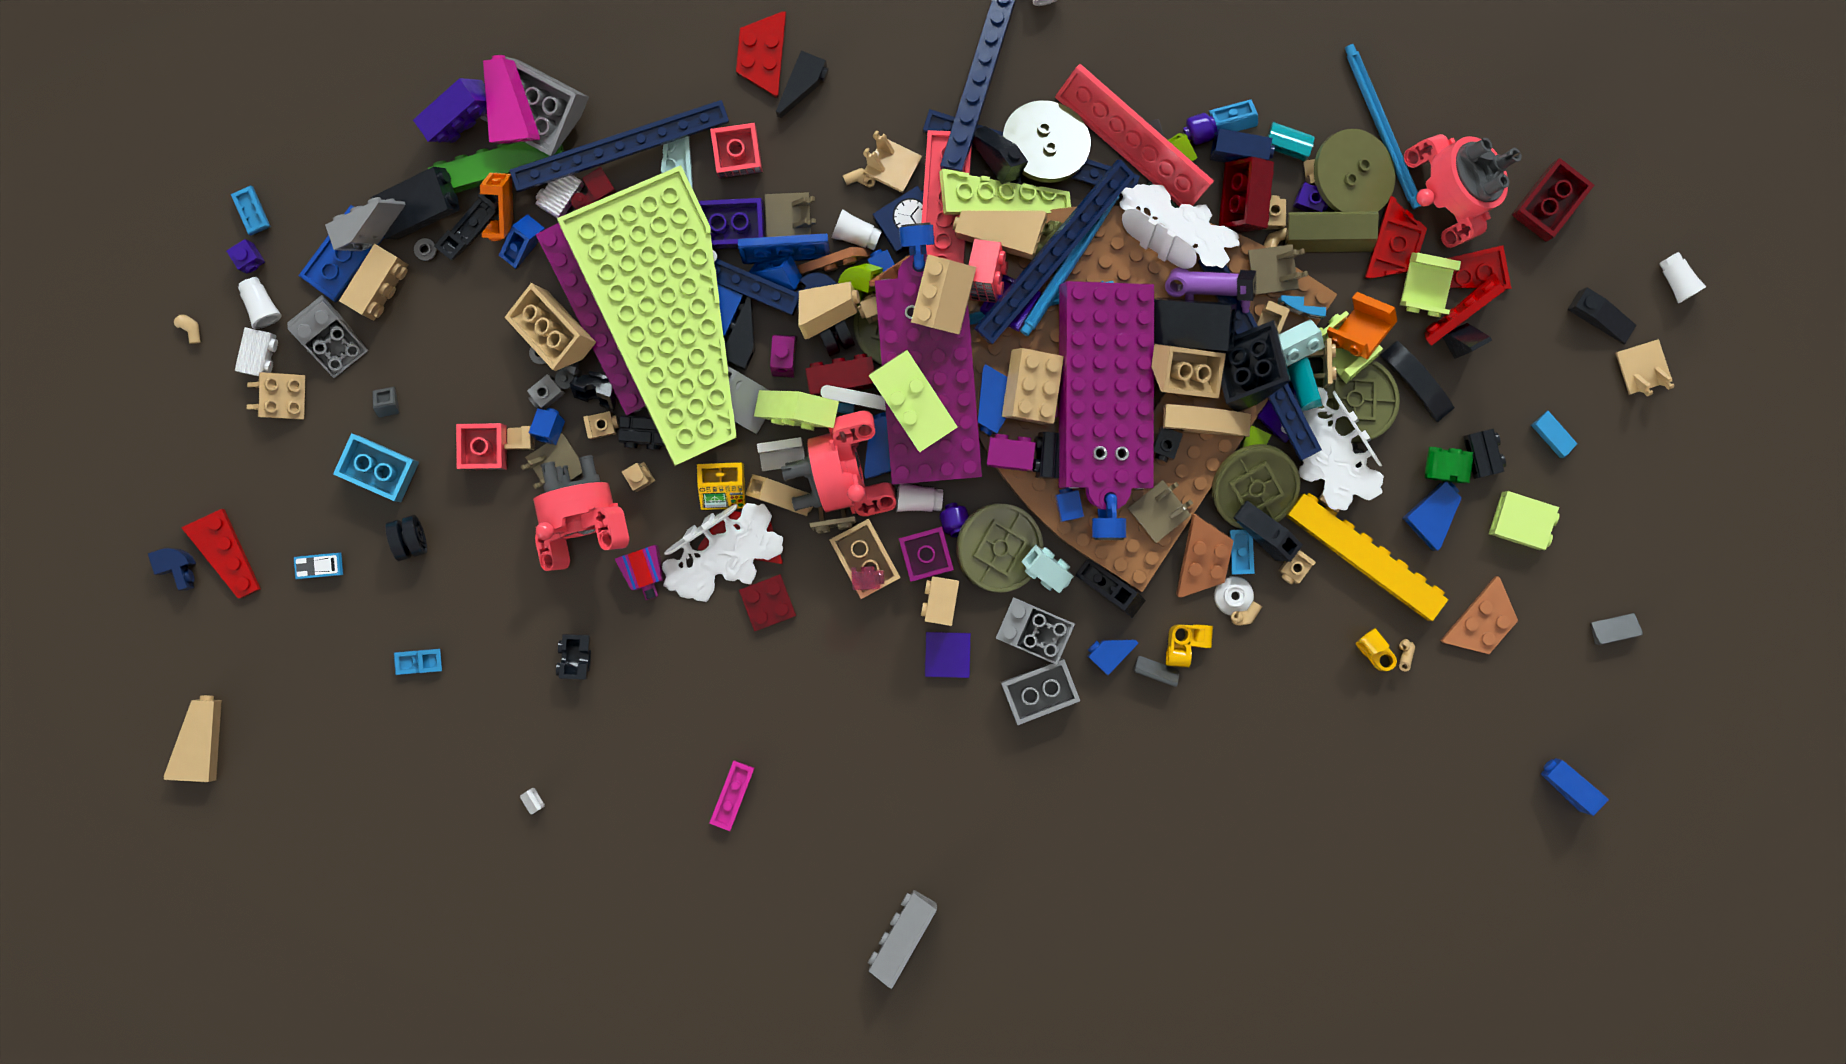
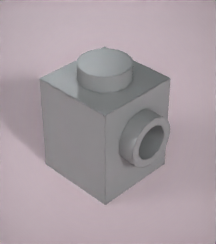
[527,374,565,410]

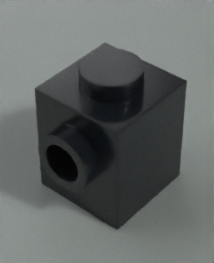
[1154,426,1183,463]

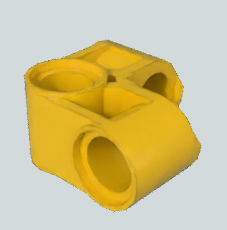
[1166,624,1213,668]
[1355,628,1397,671]

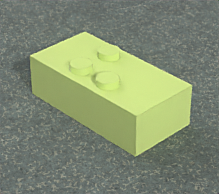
[869,350,957,452]
[754,390,839,431]

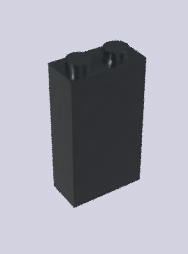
[370,167,460,240]
[1154,297,1237,351]

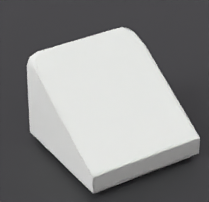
[520,788,545,814]

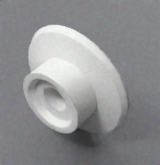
[1214,576,1254,615]

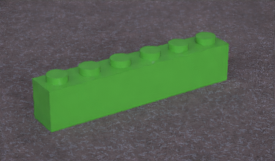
[428,142,564,193]

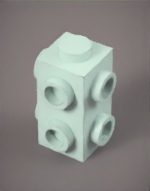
[1279,319,1325,366]
[1021,545,1074,593]

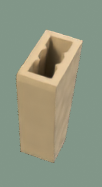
[953,211,1047,260]
[164,695,222,782]

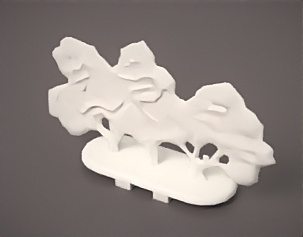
[1119,184,1240,269]
[1281,387,1384,510]
[662,503,783,602]

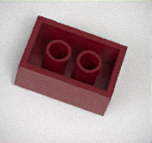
[1219,157,1274,233]
[1511,158,1595,242]
[805,354,876,397]

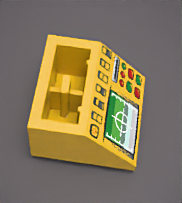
[697,462,745,510]

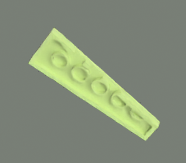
[939,169,1071,215]

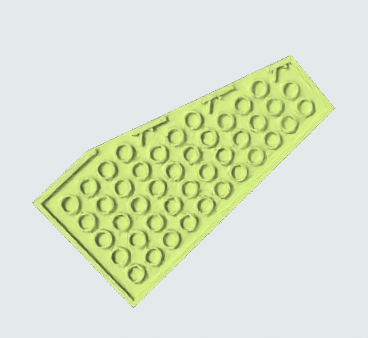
[557,165,736,466]

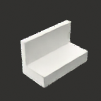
[757,437,805,472]

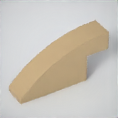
[1163,404,1251,437]

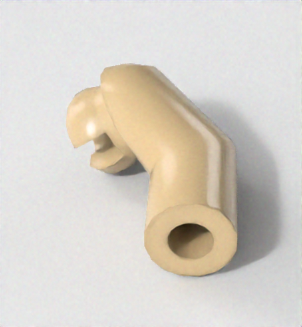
[843,168,876,187]
[1263,228,1287,248]
[174,315,201,344]
[1231,601,1262,626]
[1399,639,1415,672]

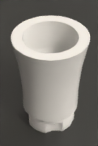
[831,209,882,250]
[1659,252,1706,304]
[238,277,282,329]
[896,483,943,512]

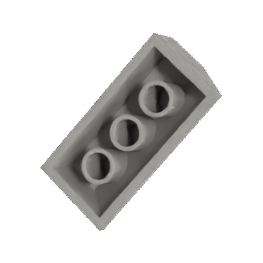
[868,890,937,989]

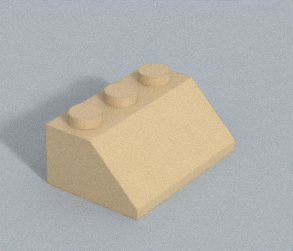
[911,255,977,334]
[1151,344,1226,398]

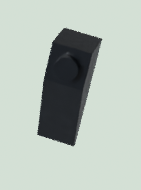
[776,50,829,118]
[972,126,1028,184]
[1568,287,1637,344]
[1443,323,1492,359]
[1075,559,1146,618]

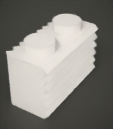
[535,175,585,219]
[235,327,278,377]

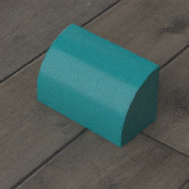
[1267,122,1315,161]
[1288,357,1322,412]

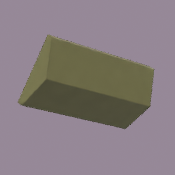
[1285,211,1379,252]

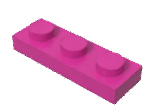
[709,760,755,831]

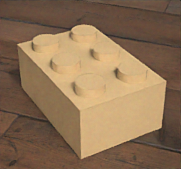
[339,244,408,321]
[1002,348,1064,425]
[830,519,901,599]
[921,576,959,626]

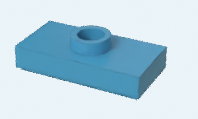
[231,185,271,236]

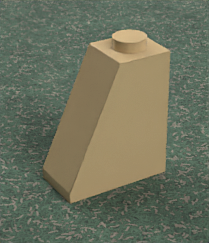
[798,282,860,339]
[745,474,813,516]

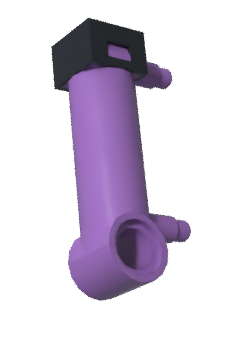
[1165,267,1256,313]

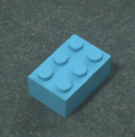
[333,433,419,502]

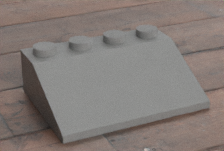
[480,57,589,156]

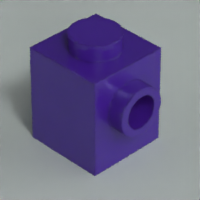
[1293,182,1328,212]
[226,239,265,274]

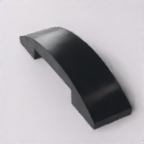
[434,193,499,261]
[1380,341,1455,422]

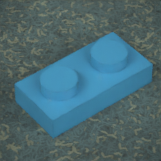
[1229,530,1255,575]

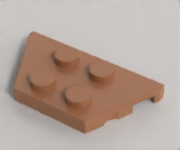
[1176,514,1233,597]
[1440,576,1518,654]

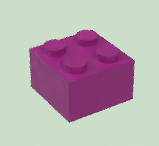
[987,434,1036,472]
[899,527,954,582]

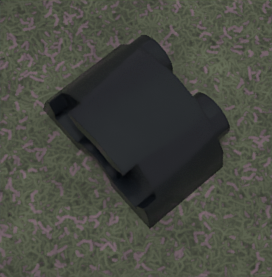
[569,371,616,411]
[556,634,591,680]

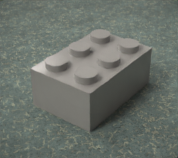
[1001,658,1080,725]

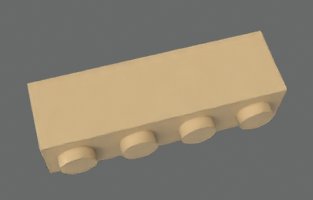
[505,283,596,371]

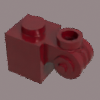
[571,167,617,210]

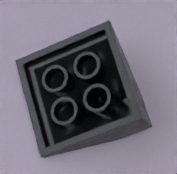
[1213,320,1291,412]

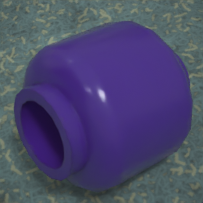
[1183,113,1217,145]
[939,503,969,537]

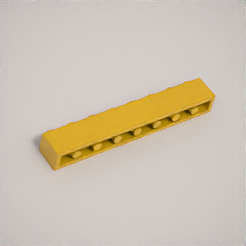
[1286,493,1449,621]

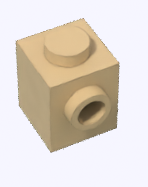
[1266,195,1286,230]

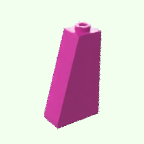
[483,55,540,144]

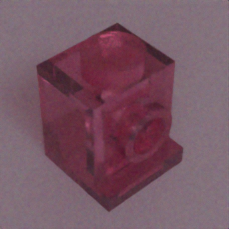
[851,566,884,590]

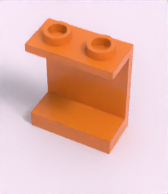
[480,173,514,241]
[1327,292,1397,359]

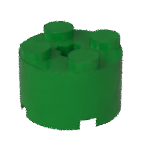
[1424,447,1473,483]

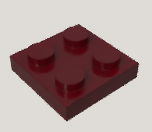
[739,574,797,632]

